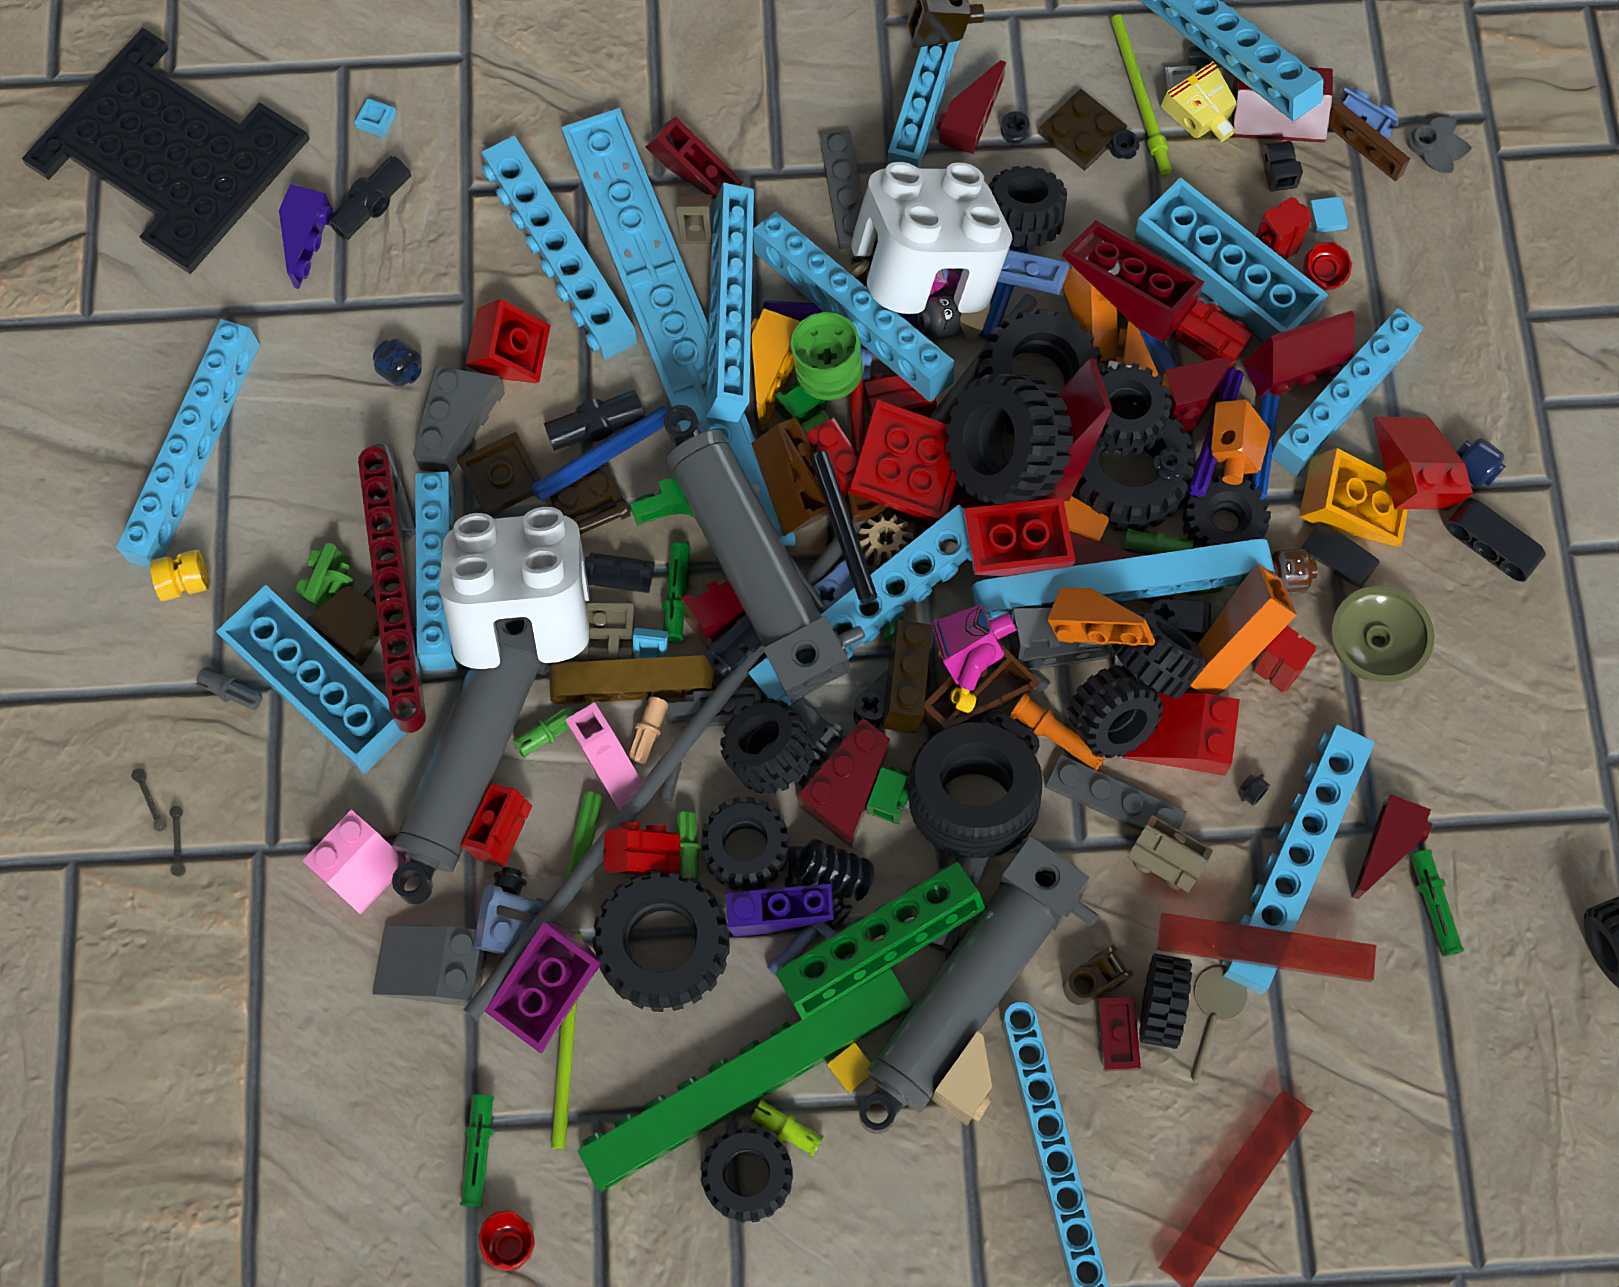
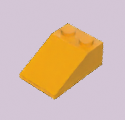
[750,309,800,432]
[1299,448,1408,547]

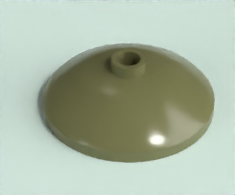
[1331,586,1434,684]

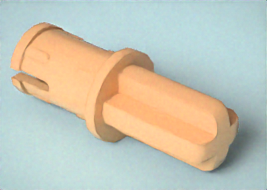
[628,697,668,765]

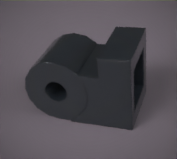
[1262,141,1303,192]

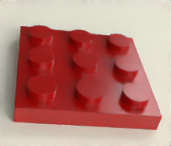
[848,400,957,523]

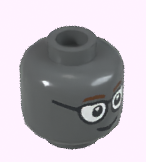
[917,295,962,339]

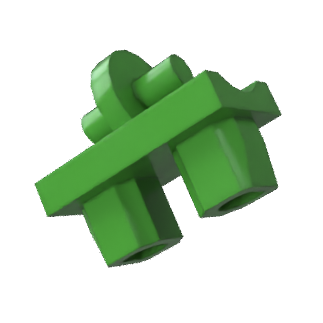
[295,543,354,608]

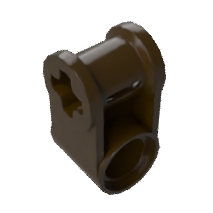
[1064,944,1134,1005]

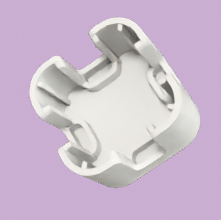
[851,162,1012,314]
[439,507,589,669]

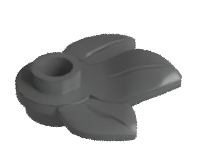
[1408,117,1472,173]

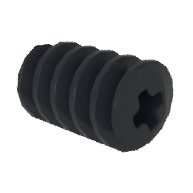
[794,839,874,901]

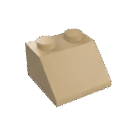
[932,1031,993,1125]

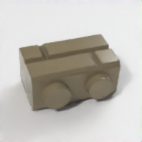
[1127,815,1213,893]

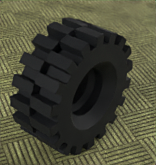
[1182,475,1271,548]
[1139,953,1192,1049]

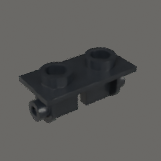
[584,553,655,593]
[704,615,762,677]

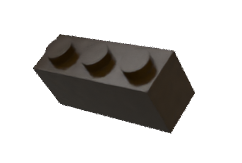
[882,619,932,734]

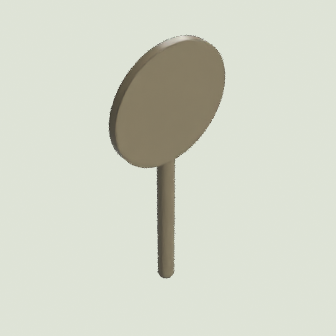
[1192,967,1248,1082]

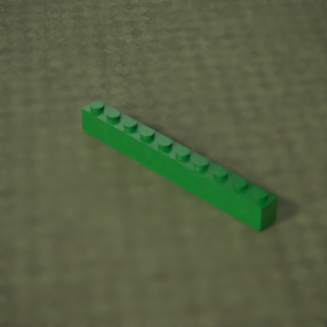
[577,968,912,1193]

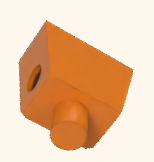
[1211,399,1271,485]

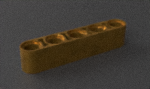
[549,655,715,704]

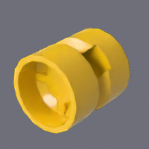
[150,549,210,602]

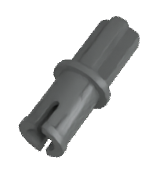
[196,667,263,710]

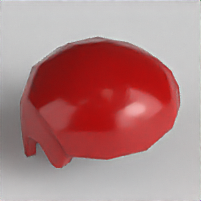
[1303,242,1352,290]
[478,1210,535,1272]

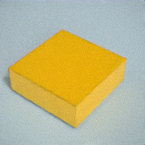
[827,1042,871,1094]

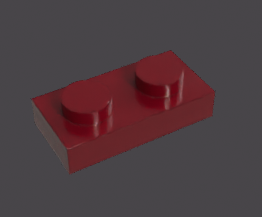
[1098,996,1141,1072]

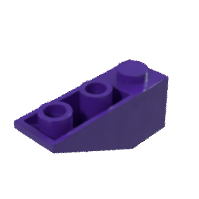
[279,184,333,289]
[726,884,834,937]

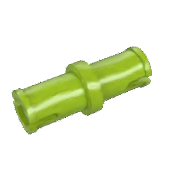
[750,1100,824,1157]

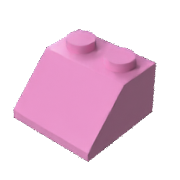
[302,809,405,915]

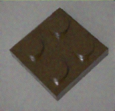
[1039,89,1127,171]
[457,432,541,516]

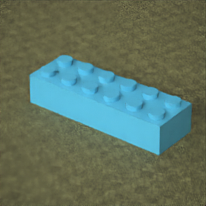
[1134,177,1328,342]
[216,585,407,775]

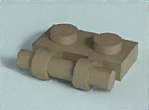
[567,603,635,662]

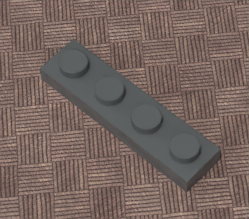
[820,131,863,250]
[1046,754,1187,831]

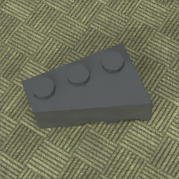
[413,366,505,475]

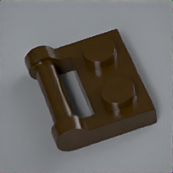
[549,465,631,535]

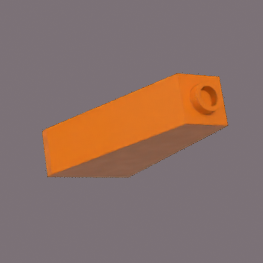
[1189,563,1297,696]

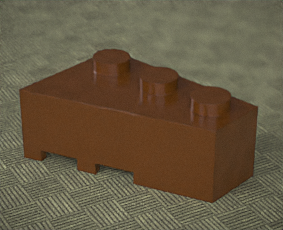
[751,417,846,536]
[922,644,1041,733]

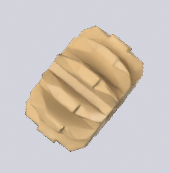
[859,513,914,570]

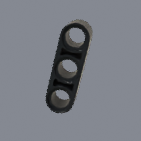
[1446,498,1546,582]

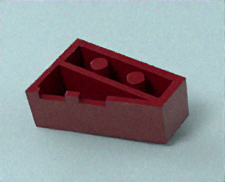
[681,580,746,650]

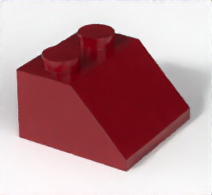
[1162,356,1231,433]

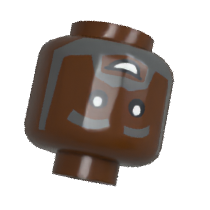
[1271,549,1318,592]

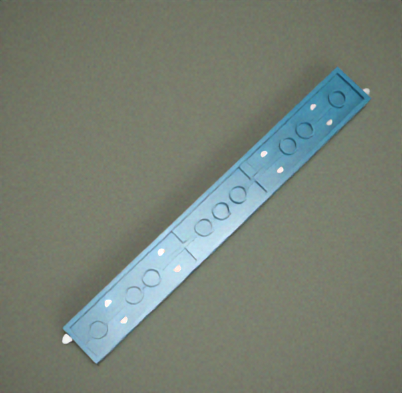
[561,108,796,550]

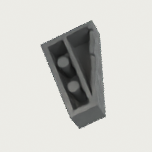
[1008,608,1115,670]

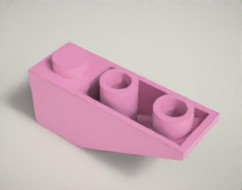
[565,702,642,811]

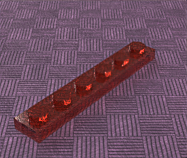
[1156,913,1376,983]
[1158,1089,1313,1287]

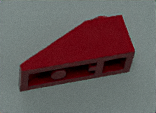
[936,60,1006,154]
[645,116,743,200]
[1352,794,1432,899]

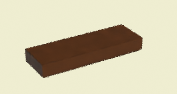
[1328,101,1410,181]

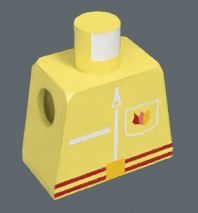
[1161,62,1237,142]

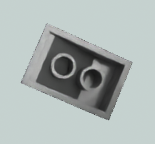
[373,925,487,1006]

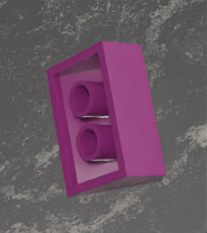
[484,922,602,1053]

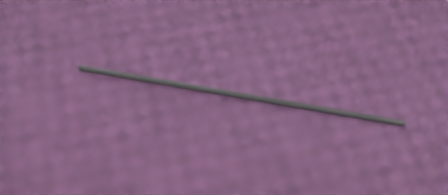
[463,294,1038,1021]

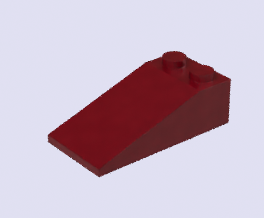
[1062,220,1205,343]
[1040,359,1112,501]

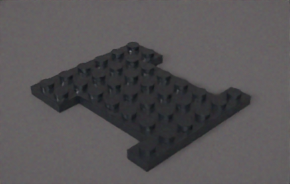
[21,27,310,275]

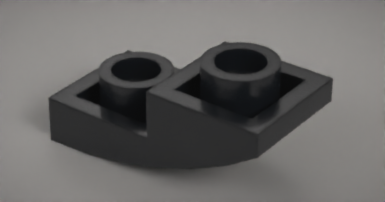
[1301,522,1380,589]

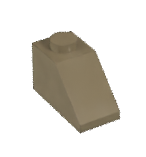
[677,192,713,244]

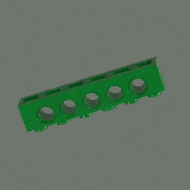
[774,862,985,1020]

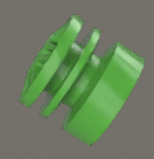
[790,312,864,401]

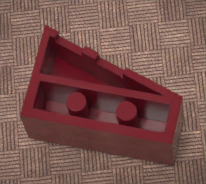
[798,718,890,848]

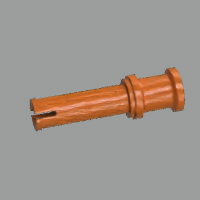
[1009,692,1106,771]

